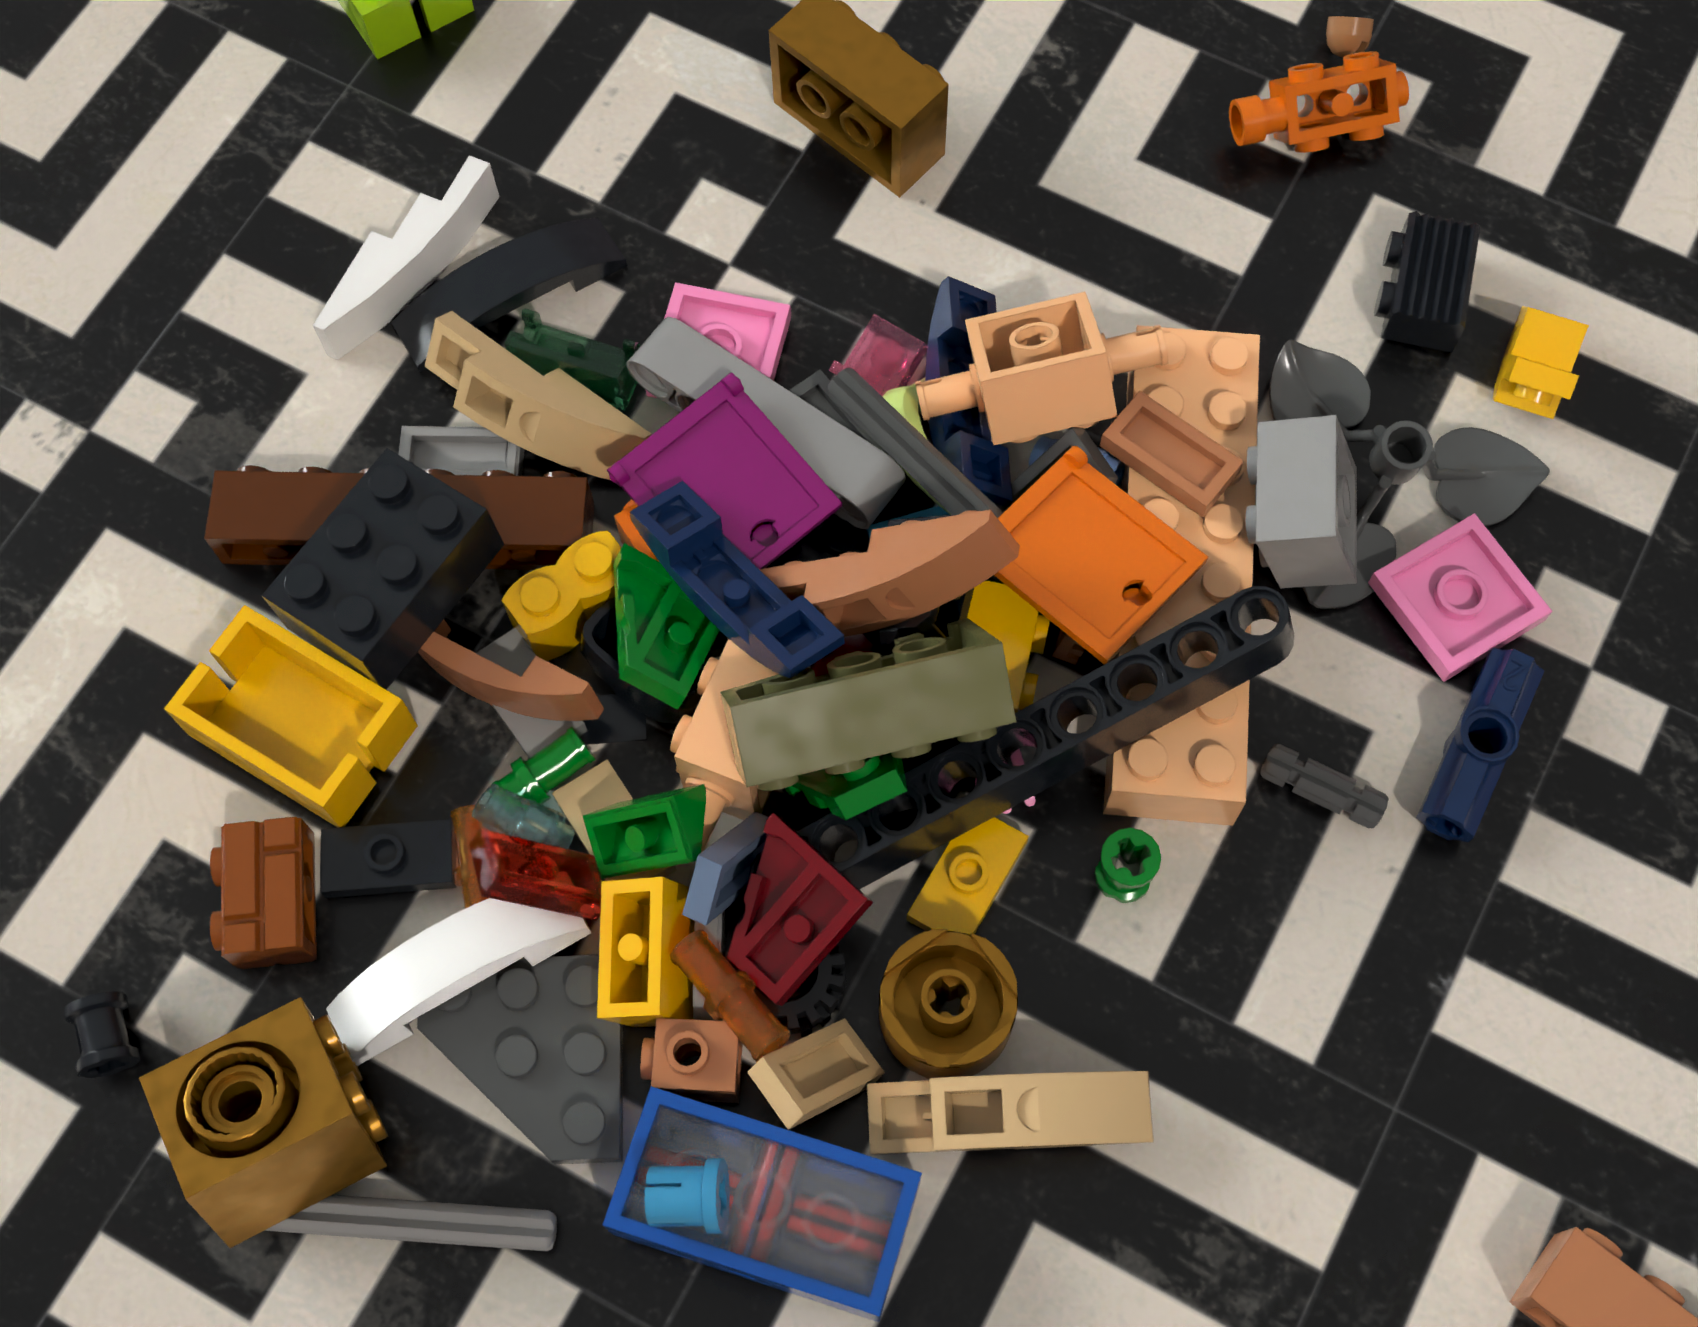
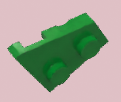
[613,543,720,710]

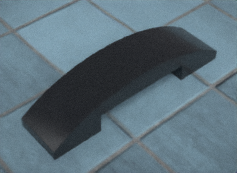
[391,217,627,372]

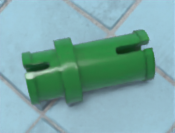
[492,726,596,817]

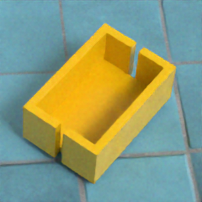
[164,605,418,828]

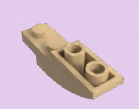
[424,311,652,480]
[867,1071,1154,1155]

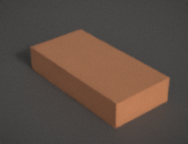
[1100,391,1244,517]

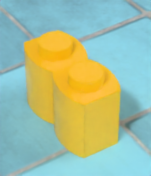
[502,530,621,661]

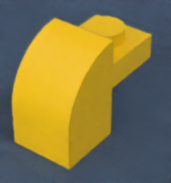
[1493,306,1589,419]

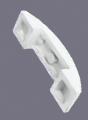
[326,875,592,1066]

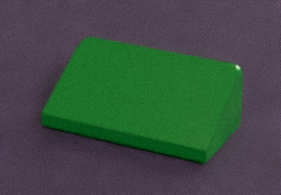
[583,784,706,879]

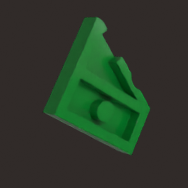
[785,753,907,820]

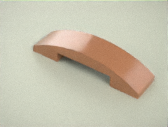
[418,620,604,721]

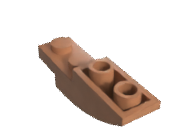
[759,510,1020,637]

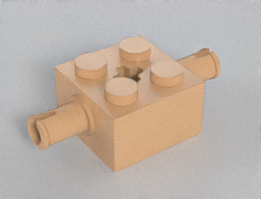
[915,292,1168,445]
[670,639,778,852]

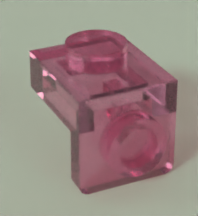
[828,314,928,396]

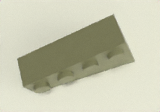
[720,618,1016,791]

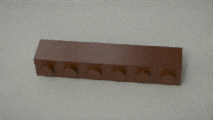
[204,465,595,570]

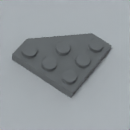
[417,955,623,1164]

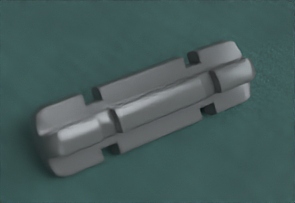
[1260,744,1389,828]

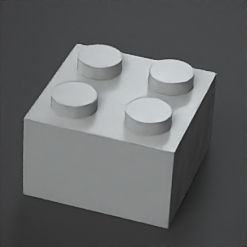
[1246,415,1357,588]

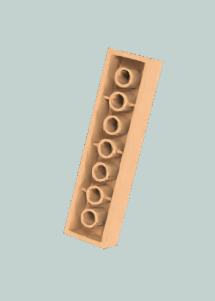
[1103,325,1260,826]

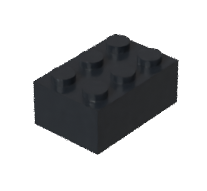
[261,448,505,690]

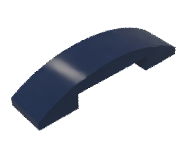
[925,276,1013,506]
[630,480,845,679]

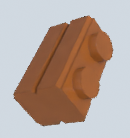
[210,817,317,969]

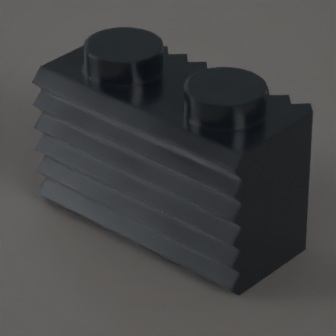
[1374,211,1480,353]

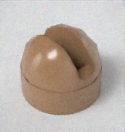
[1326,16,1374,58]

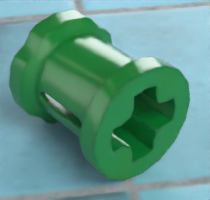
[1094,828,1161,903]

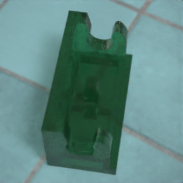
[504,308,640,411]

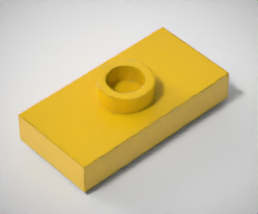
[906,817,1029,935]

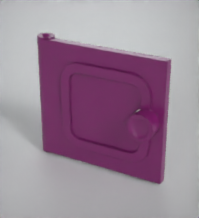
[607,372,842,569]

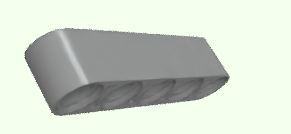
[627,317,906,529]

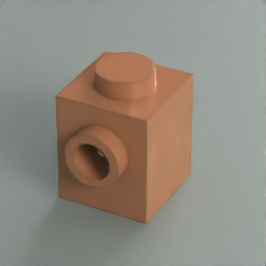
[640,1018,744,1103]

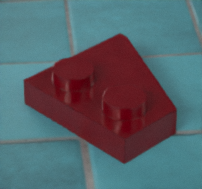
[727,813,873,1006]

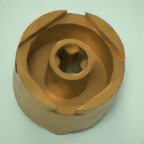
[879,929,1018,1080]

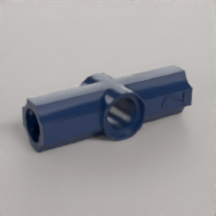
[1416,648,1545,843]

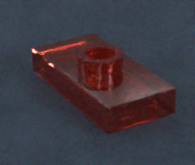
[469,829,602,921]

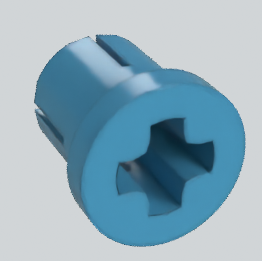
[644,1158,730,1234]

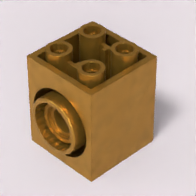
[139,997,388,1248]

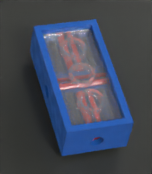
[602,1086,922,1322]

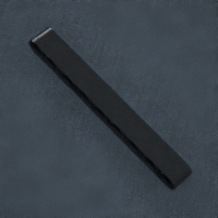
[749,586,1294,889]

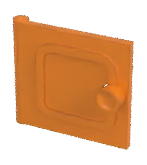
[994,446,1208,665]

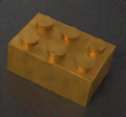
[769,0,949,198]

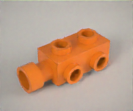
[1229,51,1409,153]

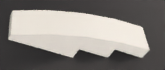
[313,155,500,360]

